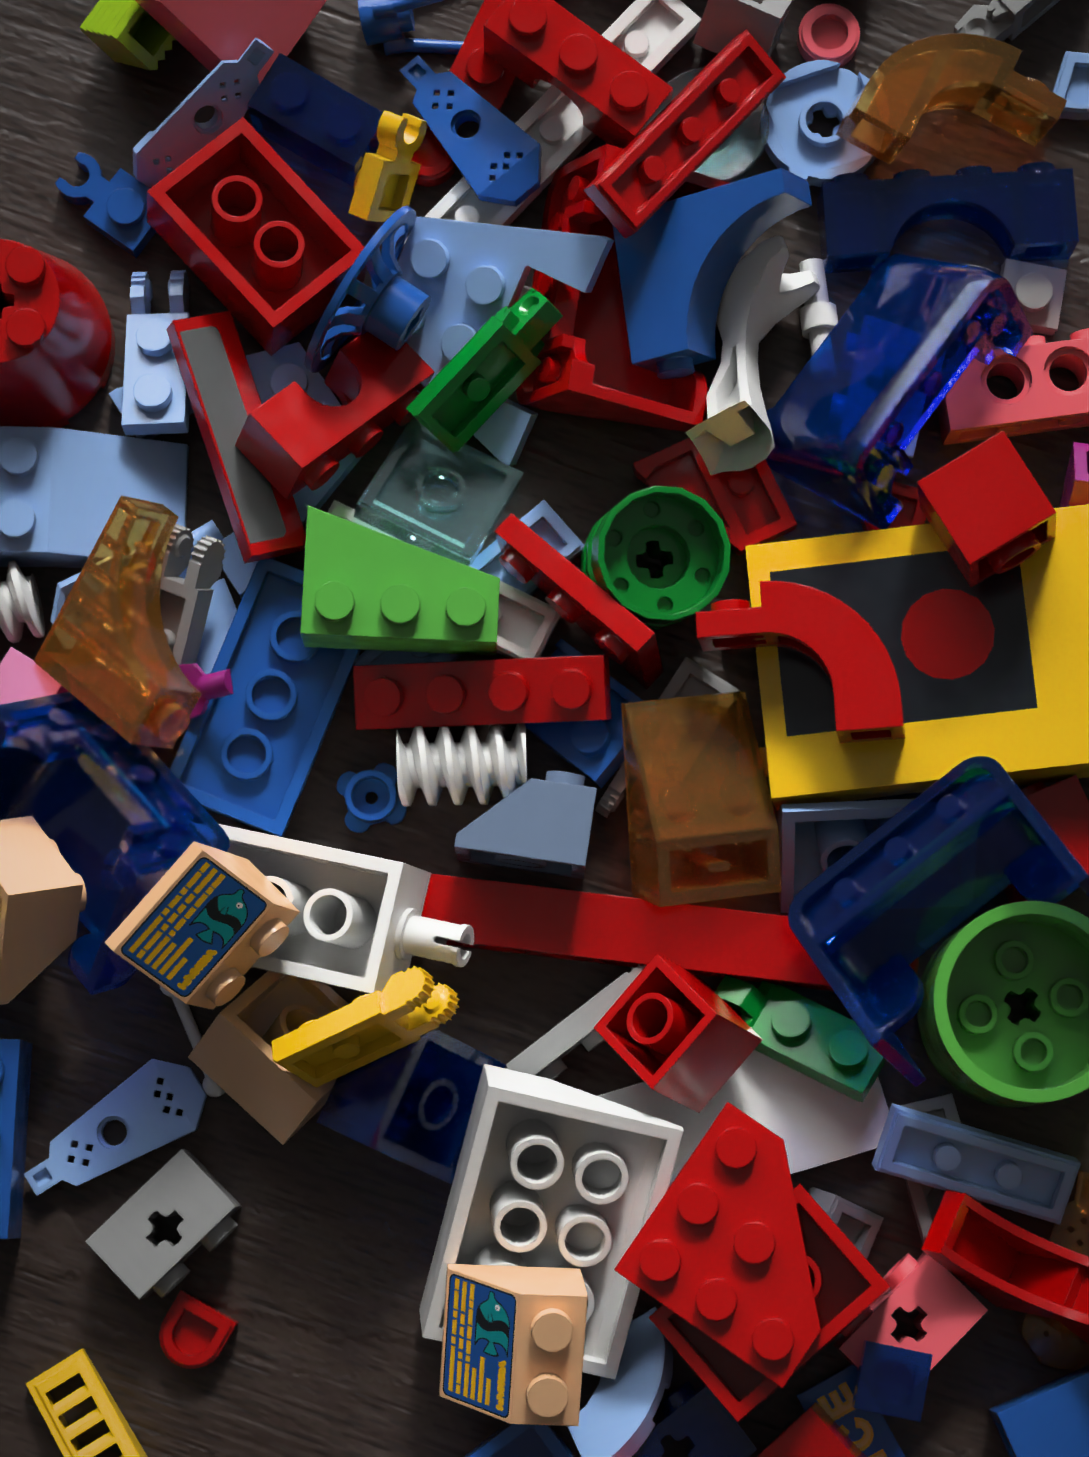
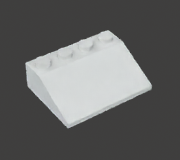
[419,1064,684,1379]

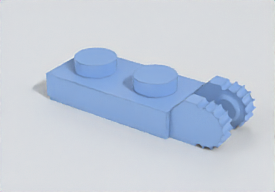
[121,270,190,436]

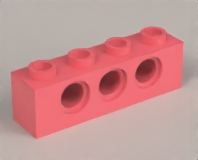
[933,328,1089,445]

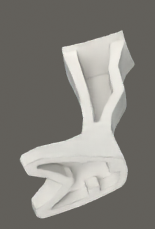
[685,235,820,475]

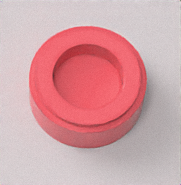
[797,4,860,68]

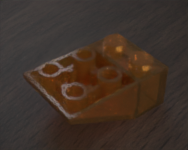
[621,691,781,907]

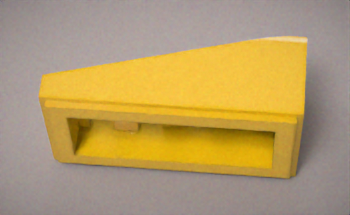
[26,1348,148,1457]

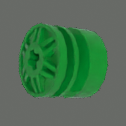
[581,485,731,631]

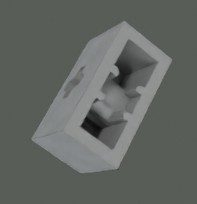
[85,1149,242,1299]

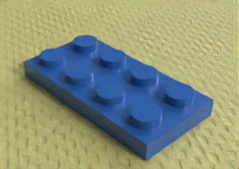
[162,558,361,838]

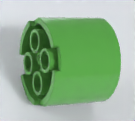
[915,901,1089,1108]

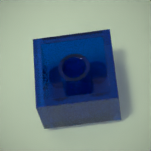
[317,1029,506,1184]

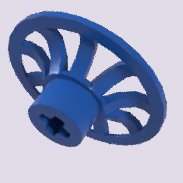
[304,205,431,373]

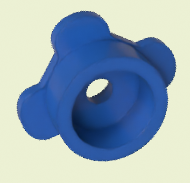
[337,763,407,833]

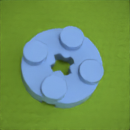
[761,60,886,187]

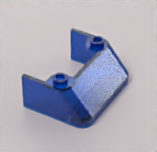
[788,756,1089,1087]

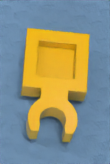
[348,110,427,222]

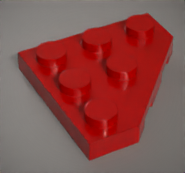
[614,1102,821,1388]

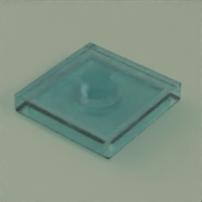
[353,418,523,567]

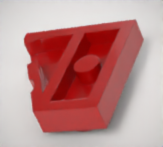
[632,438,798,556]

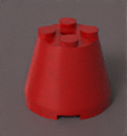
[0,239,115,428]

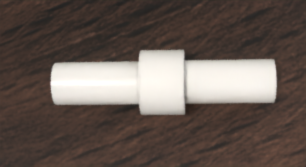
[799,258,840,383]

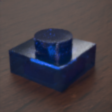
[852,1340,933,1422]

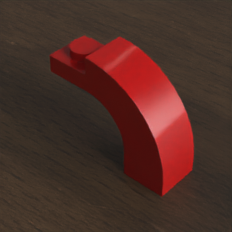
[695,581,905,743]

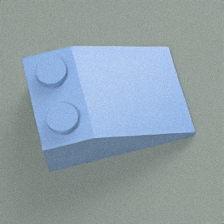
[0,426,189,568]

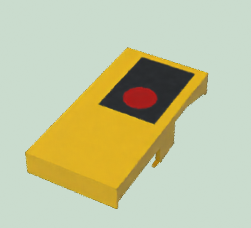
[734,504,1089,811]

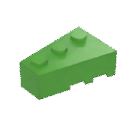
[300,505,500,656]

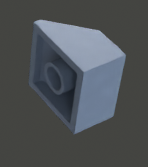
[454,771,597,879]

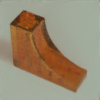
[34,495,202,748]

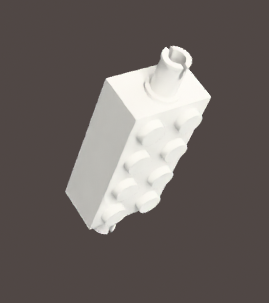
[104,813,474,994]

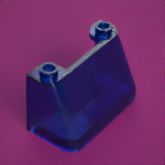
[766,254,1033,529]
[0,691,230,995]

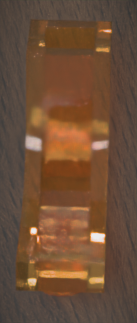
[836,33,1067,165]

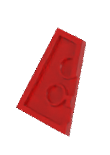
[494,513,663,690]

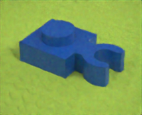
[55,152,156,258]

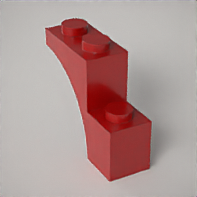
[921,1190,1089,1344]

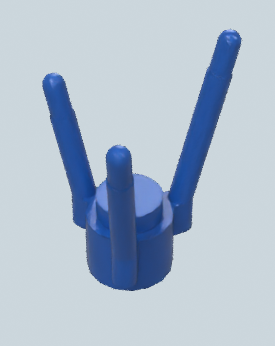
[358,0,464,56]

